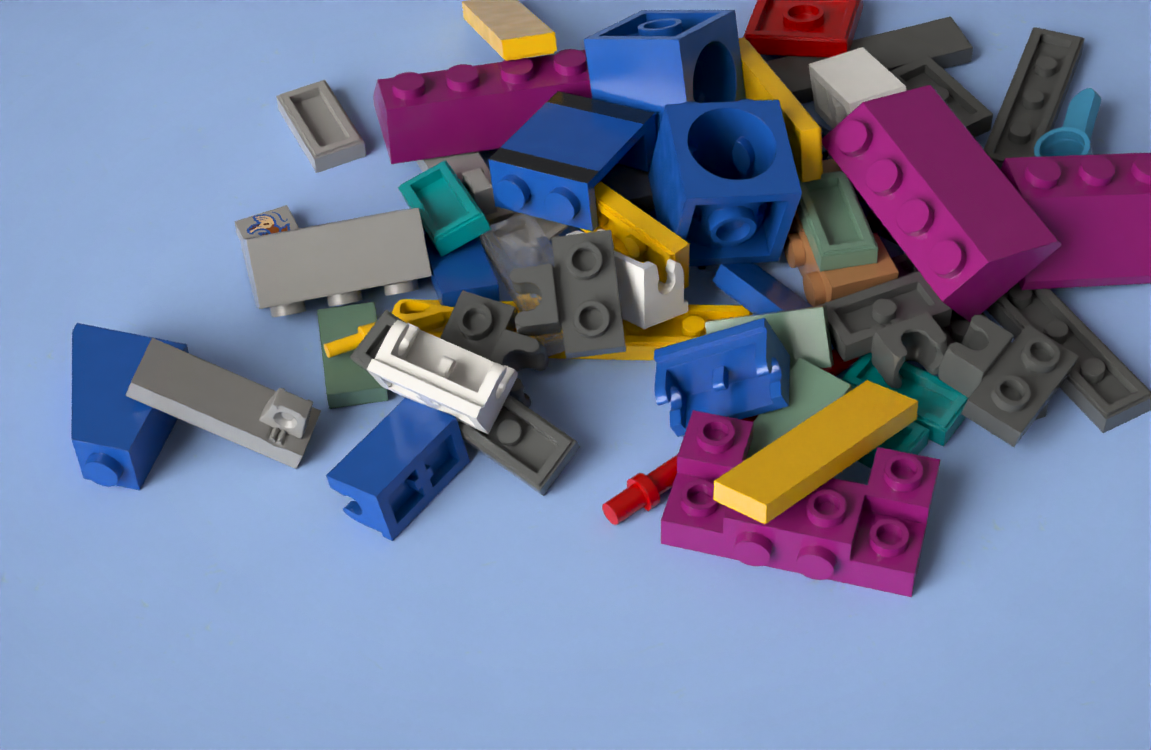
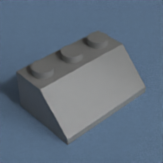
[240,208,432,317]

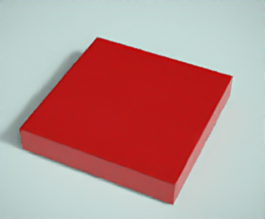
[743,0,863,58]

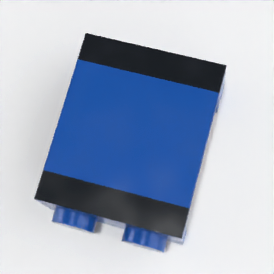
[488,91,657,232]

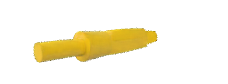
[324,299,454,358]

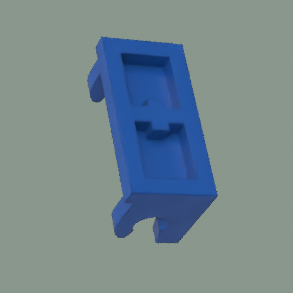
[654,317,790,437]
[326,398,470,541]

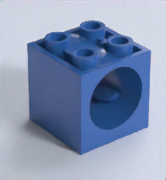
[584,10,746,137]
[648,99,802,266]

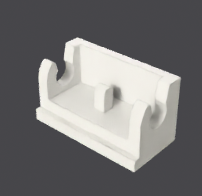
[808,47,907,129]
[566,228,688,329]
[367,320,518,434]

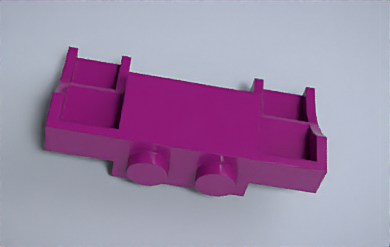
[661,410,940,597]

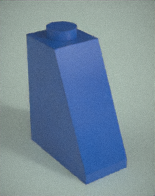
[71,323,189,491]

